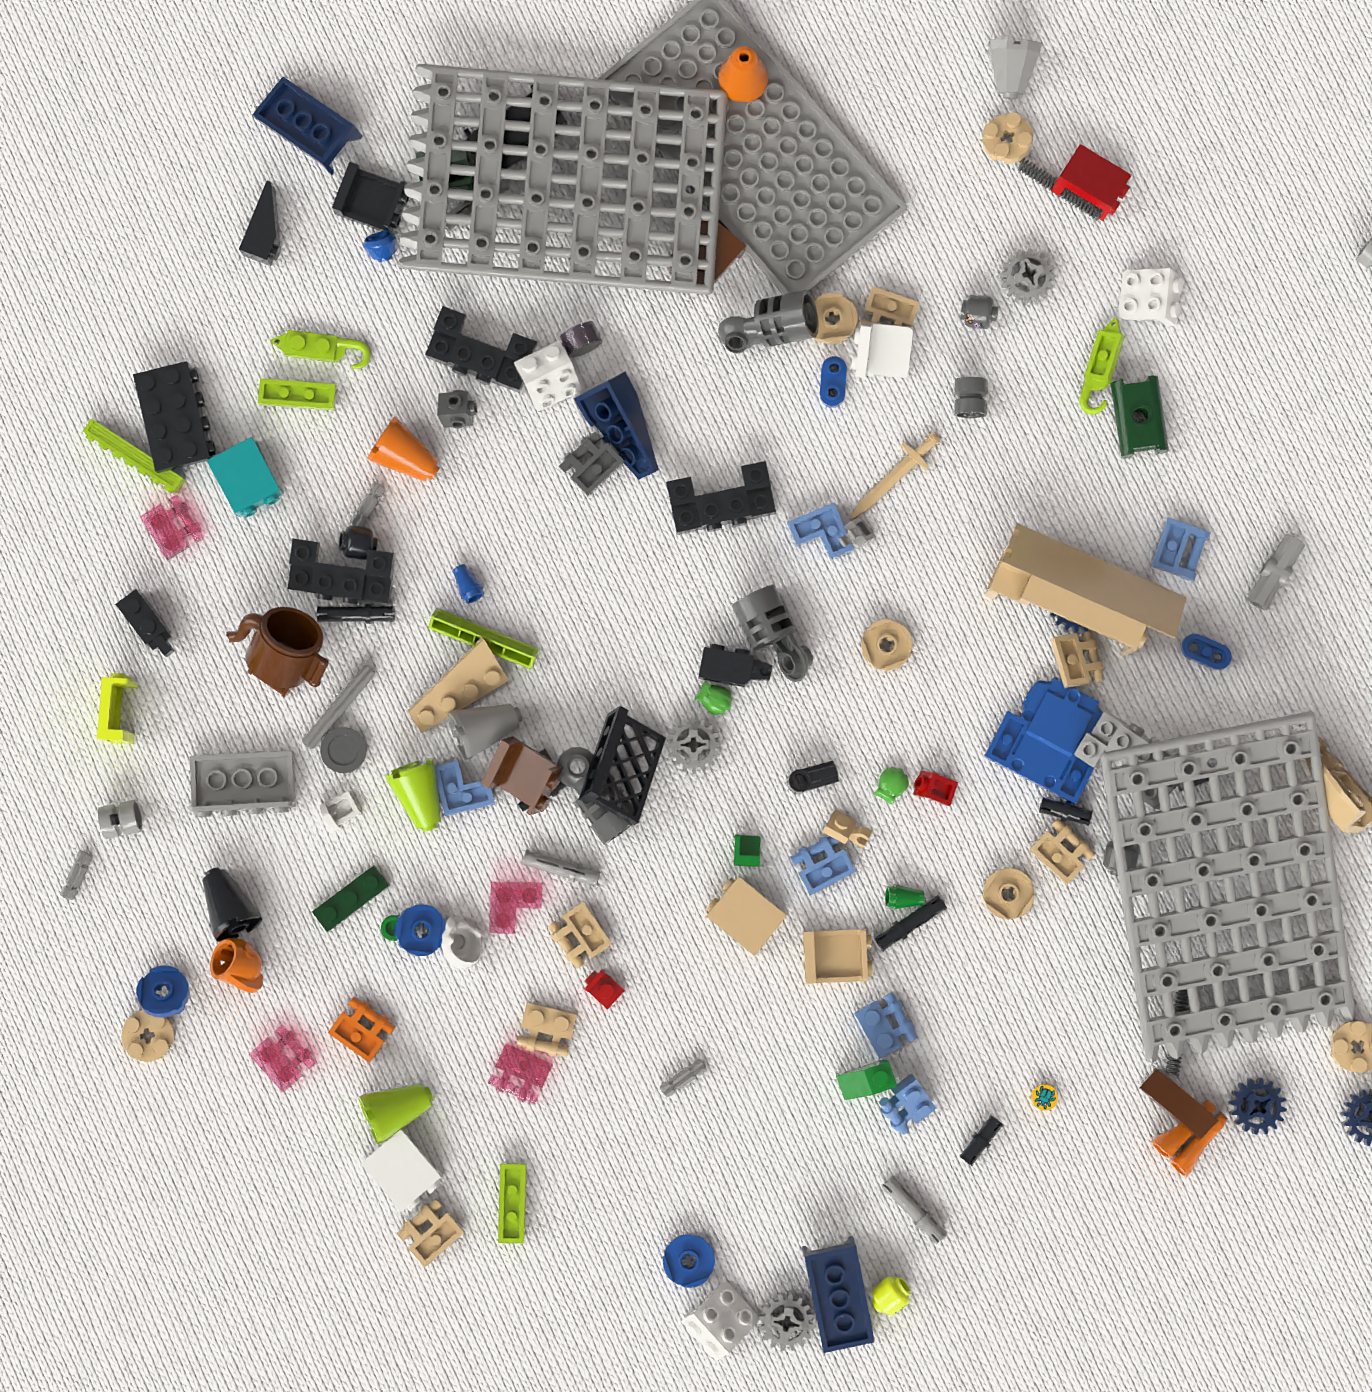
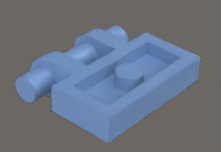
[790,836,856,895]
[854,992,918,1059]
[879,1073,937,1135]

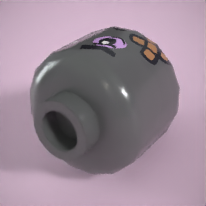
[960,295,998,329]

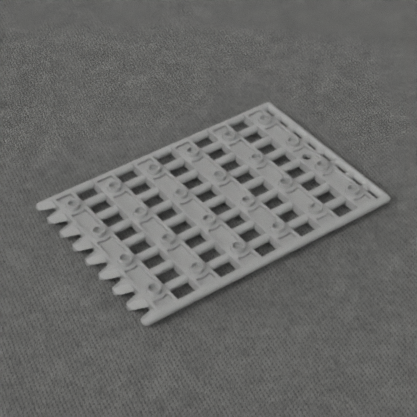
[398,64,727,295]
[1100,711,1356,1063]

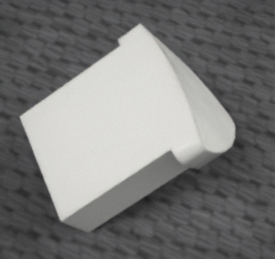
[320,791,361,831]

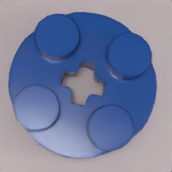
[394,904,446,956]
[136,965,190,1018]
[663,1234,715,1288]

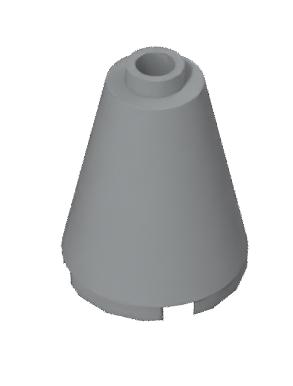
[448,704,522,760]

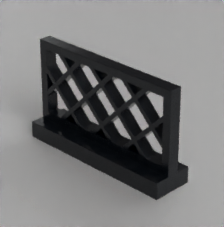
[578,706,666,826]

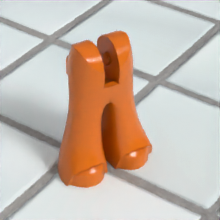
[1150,1100,1228,1178]

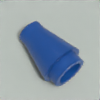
[452,564,484,604]

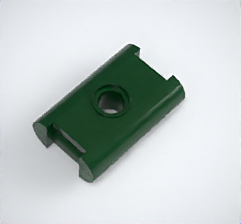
[1110,375,1169,459]

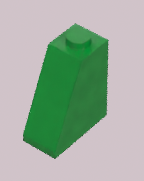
[836,1059,897,1100]

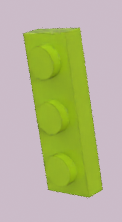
[258,378,337,411]
[498,1163,527,1244]

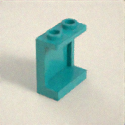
[207,437,283,518]

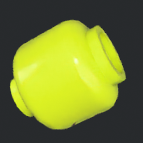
[871,1276,911,1316]

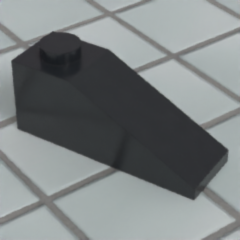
[239,180,281,266]

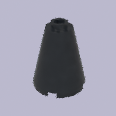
[202,867,262,942]

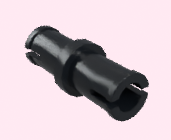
[1039,797,1093,826]
[959,1115,1004,1166]

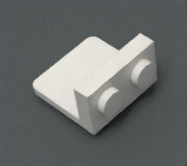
[1118,268,1183,326]
[852,322,913,378]
[514,340,581,411]
[681,1282,759,1361]

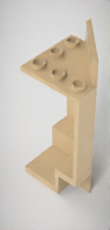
[984,523,1187,657]

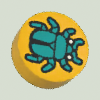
[1031,1084,1058,1111]

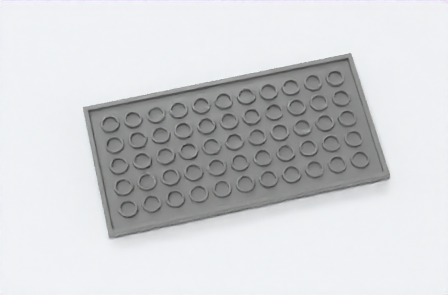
[598,0,908,295]

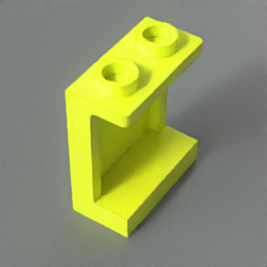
[97,673,138,744]

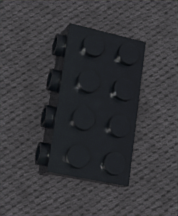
[133,361,216,473]

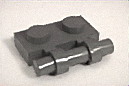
[558,431,624,497]

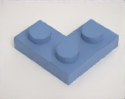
[787,503,854,560]
[435,760,496,816]

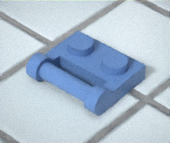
[1150,517,1210,581]

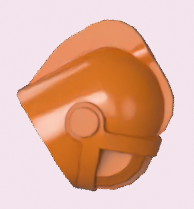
[210,937,263,993]

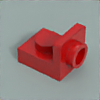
[913,771,958,807]
[584,969,625,1010]

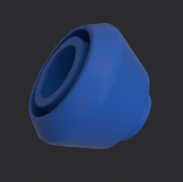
[363,231,396,262]

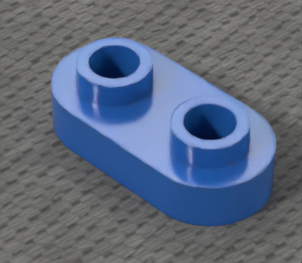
[819,356,847,408]
[1181,634,1232,670]

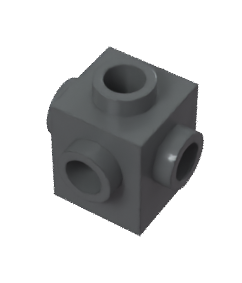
[437,390,478,428]

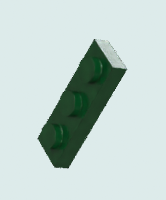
[312,865,390,932]

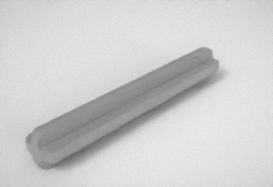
[302,665,375,749]

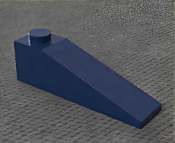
[574,371,659,480]

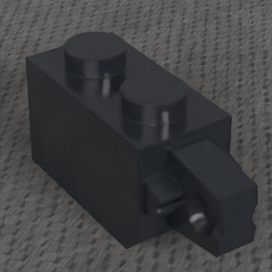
[115,589,175,657]
[698,644,772,687]

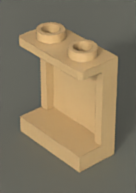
[705,877,787,956]
[803,929,873,984]

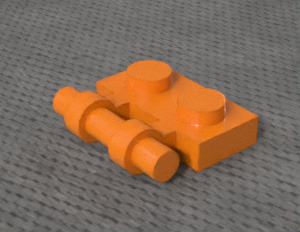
[328,997,396,1063]

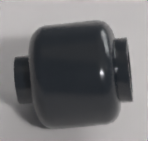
[339,525,378,560]

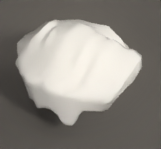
[441,916,483,970]

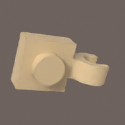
[823,809,872,848]

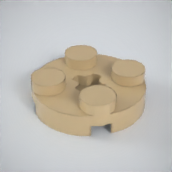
[983,112,1033,164]
[814,293,858,344]
[861,619,913,671]
[982,868,1034,919]
[121,1010,175,1062]
[1330,1021,1372,1073]

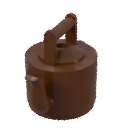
[226,607,329,698]

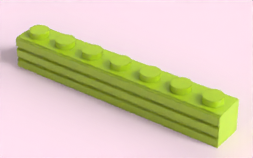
[83,418,186,493]
[428,608,540,669]

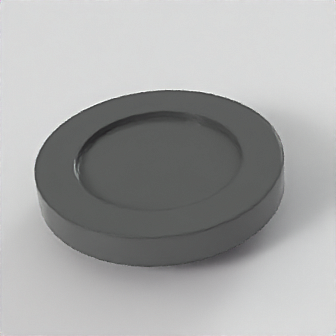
[320,727,367,774]

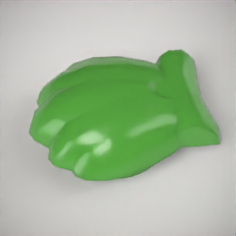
[694,681,732,715]
[873,767,909,805]

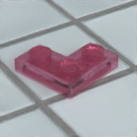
[489,882,543,934]

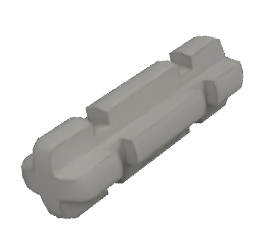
[350,482,385,527]
[60,851,93,900]
[660,1059,707,1097]

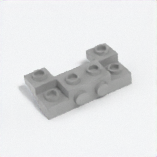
[1074,711,1180,810]

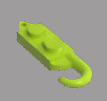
[1079,317,1125,415]
[270,330,371,369]

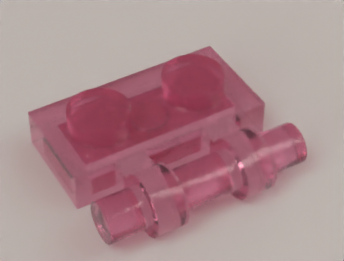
[140,495,204,560]
[249,1024,317,1093]
[488,1043,553,1105]

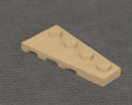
[407,637,509,733]

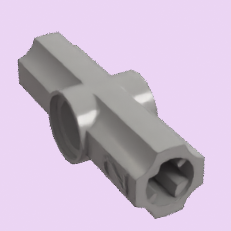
[1246,534,1305,610]

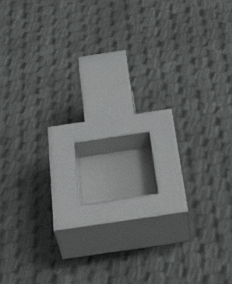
[838,516,876,547]

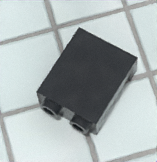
[332,162,410,232]

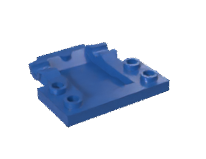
[983,678,1103,805]

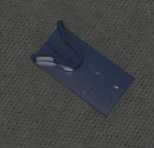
[252,77,363,176]
[802,1236,875,1353]

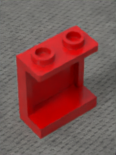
[1051,144,1132,221]

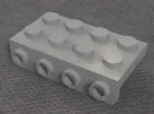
[189,751,296,817]

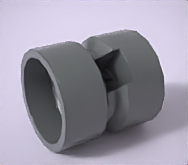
[954,377,988,418]

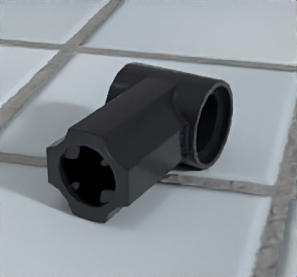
[786,760,839,794]

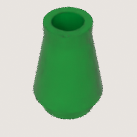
[885,884,925,910]

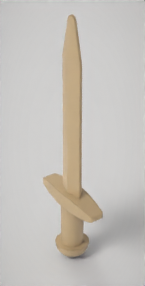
[850,433,940,519]

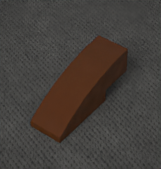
[1139,1069,1218,1141]

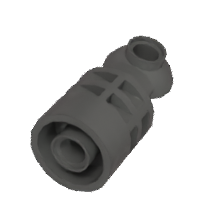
[718,290,819,353]
[732,584,813,682]
[557,747,643,845]

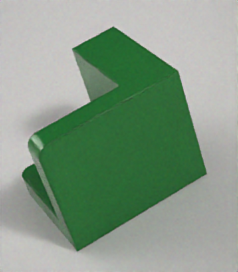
[733,834,761,867]

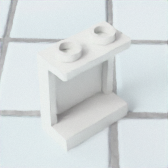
[361,1127,443,1212]

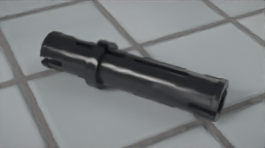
[317,604,395,624]
[874,895,947,952]

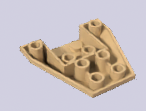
[1305,736,1372,834]

